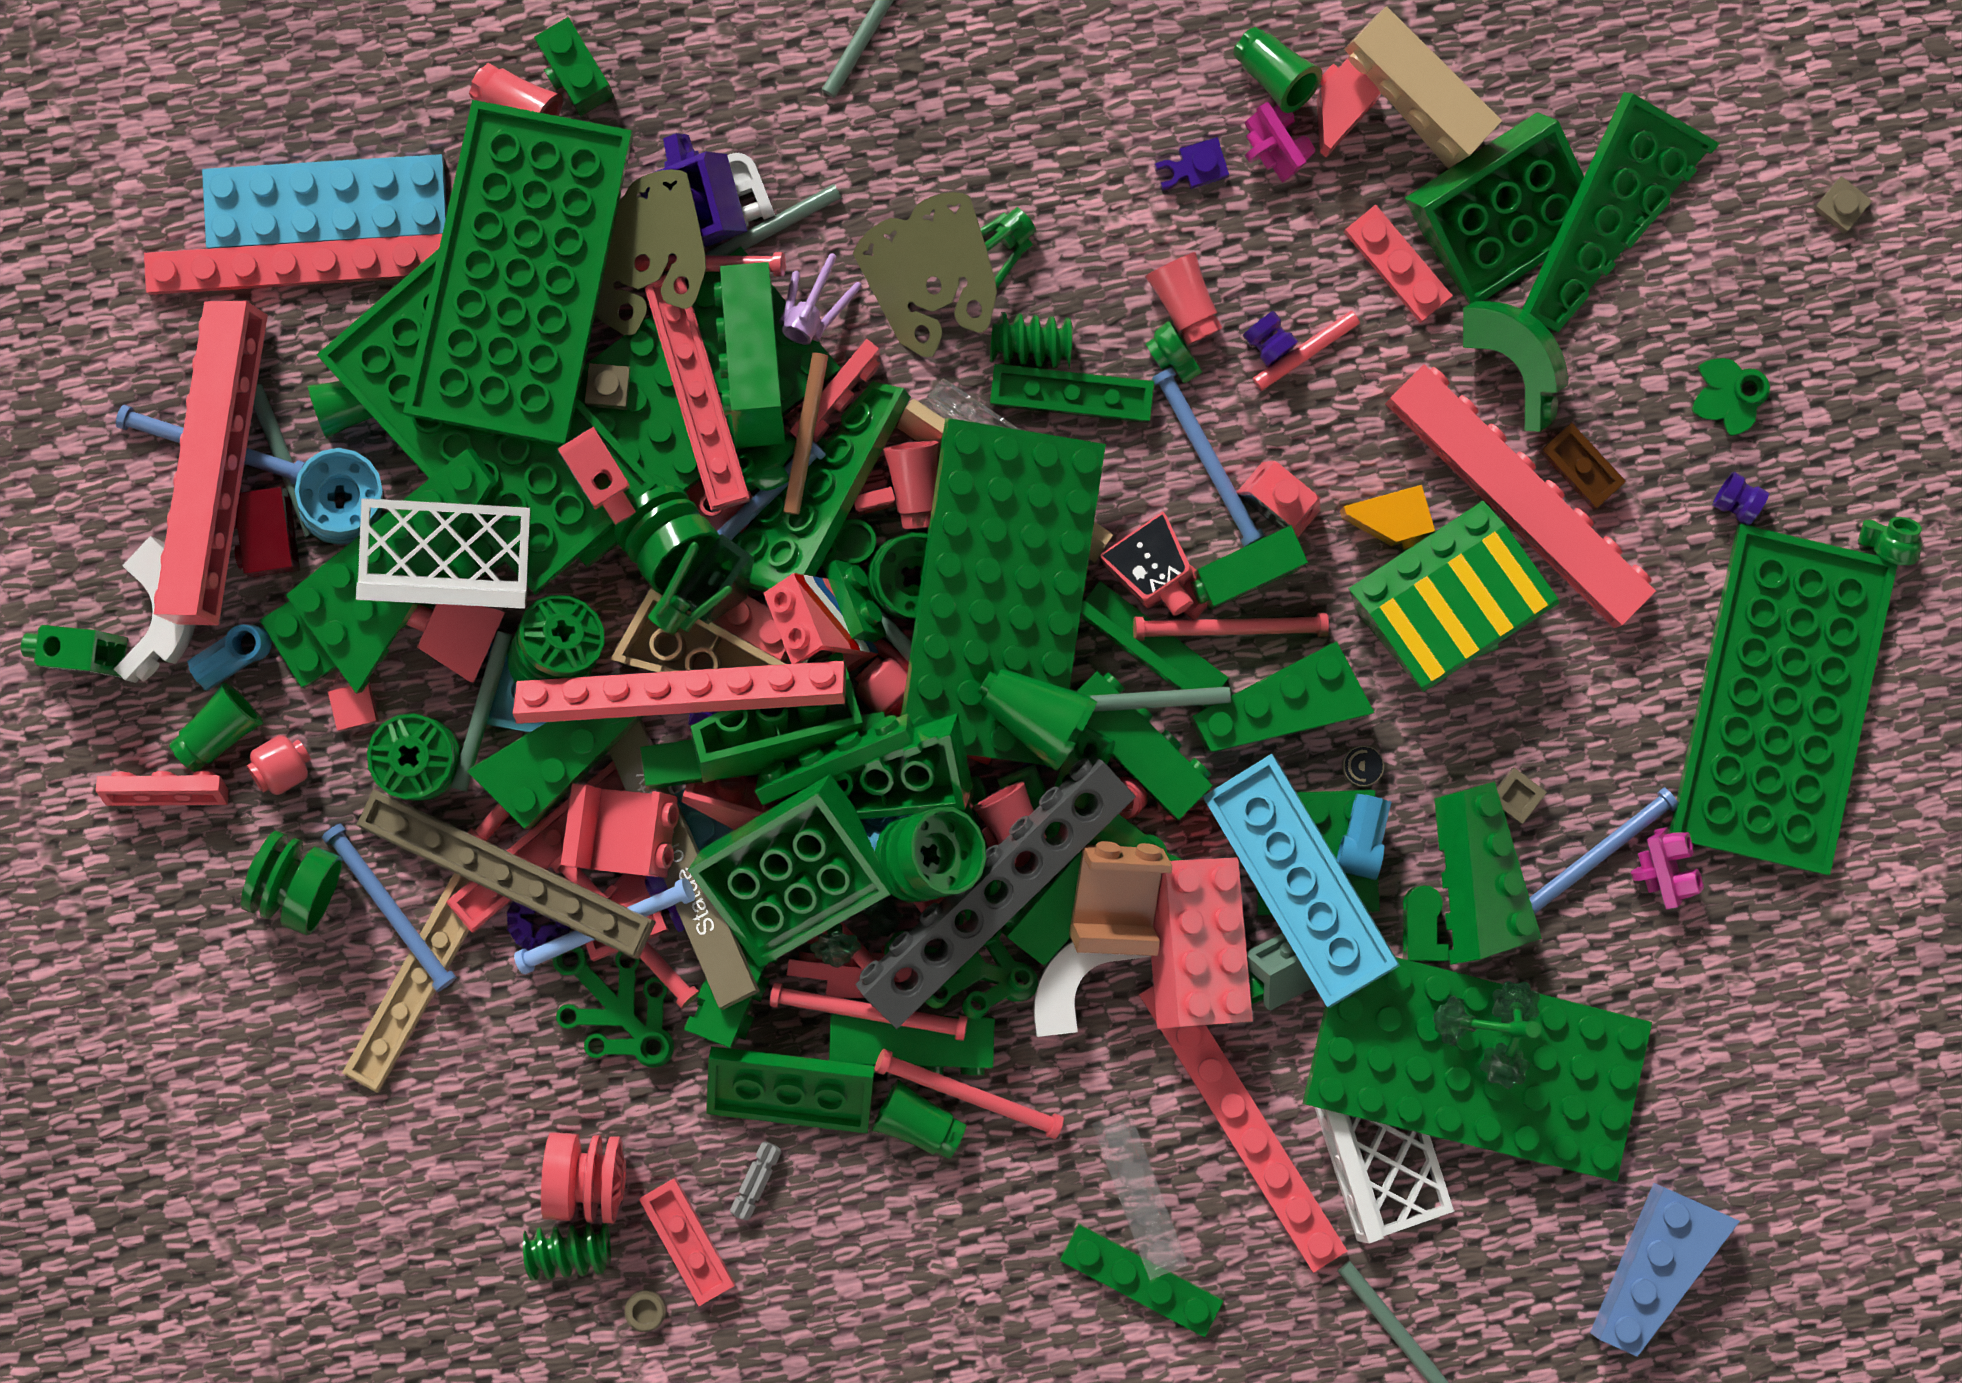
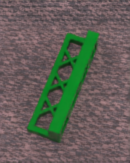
[1080,581,1229,710]

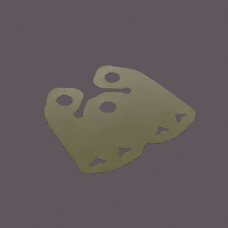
[595,169,706,336]
[853,192,997,357]

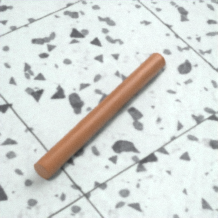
[783,353,828,515]

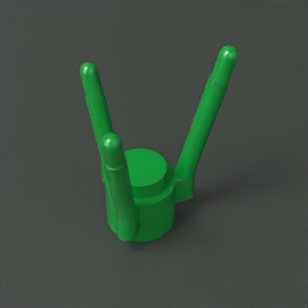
[980,207,1037,289]
[648,542,732,635]

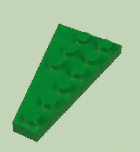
[1522,92,1720,332]
[708,381,911,592]
[286,448,497,694]

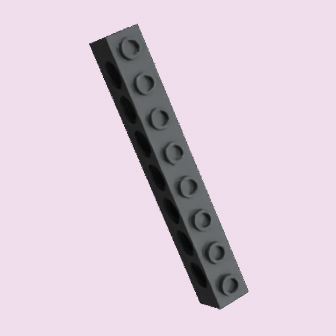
[855,754,1136,1029]

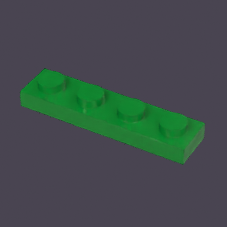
[990,364,1154,423]
[755,713,915,805]
[1060,1223,1224,1337]

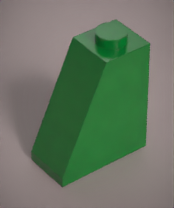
[1191,525,1308,610]

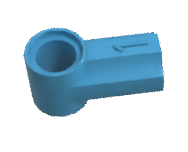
[187,625,272,691]
[1336,793,1391,880]

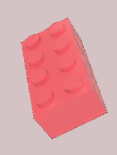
[1151,857,1253,1029]

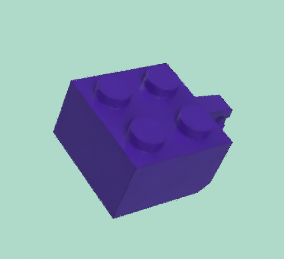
[640,133,748,255]

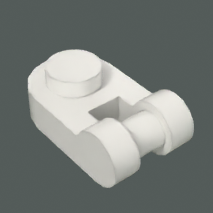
[727,153,775,227]

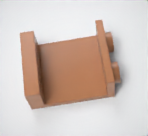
[1069,841,1172,956]

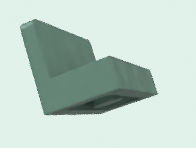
[1247,933,1315,1010]

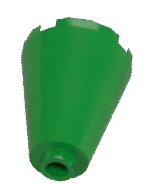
[977,668,1097,771]

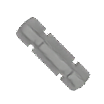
[730,1141,781,1221]

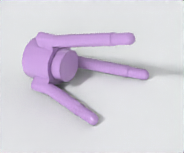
[779,253,862,345]

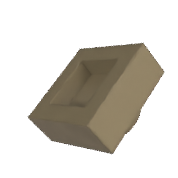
[1813,176,1872,234]
[585,363,631,410]
[1497,768,1547,825]

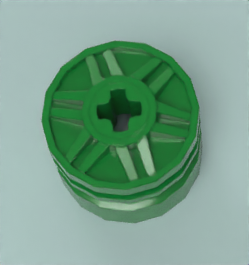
[614,485,724,594]
[866,532,928,620]
[507,595,605,684]
[367,713,463,801]
[875,807,986,902]
[240,831,343,935]

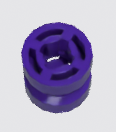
[1243,311,1299,367]
[1712,472,1769,526]

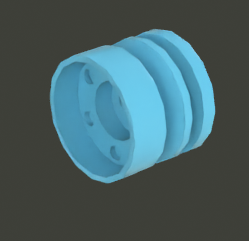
[295,448,383,545]

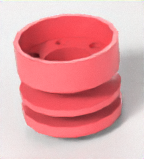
[541,1132,626,1224]

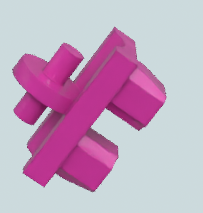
[1244,102,1315,183]
[1631,827,1704,909]

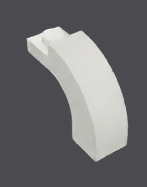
[114,536,195,683]
[1034,940,1151,1037]

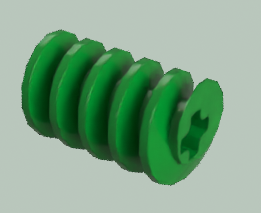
[989,312,1073,369]
[523,1221,611,1281]

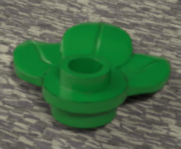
[1692,358,1770,436]
[737,434,797,491]

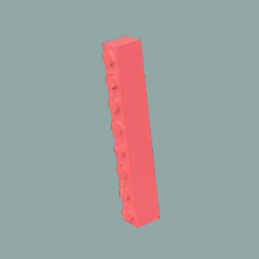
[154,301,268,625]
[1385,364,1656,628]

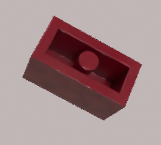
[234,487,300,577]

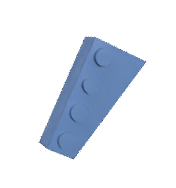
[1590,1183,1740,1357]

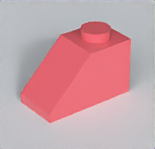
[1317,58,1381,157]

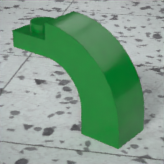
[1463,301,1568,432]

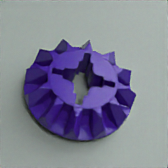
[507,901,571,950]

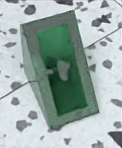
[679,534,755,624]

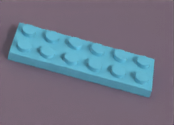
[202,154,447,249]
[1202,754,1400,1008]

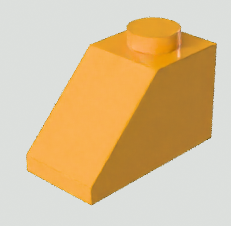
[1340,485,1435,550]

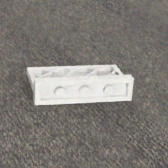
[356,498,530,609]
[1315,1107,1454,1244]

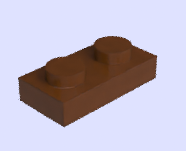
[1539,422,1626,510]

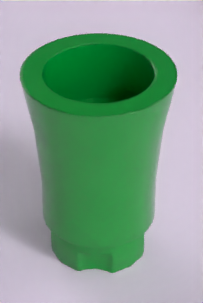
[1233,27,1322,113]
[307,380,373,439]
[169,683,263,772]
[872,1079,967,1159]

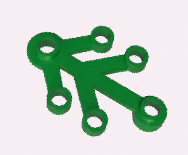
[884,912,1038,1020]
[552,946,675,1068]

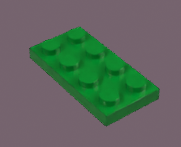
[706,1046,875,1134]

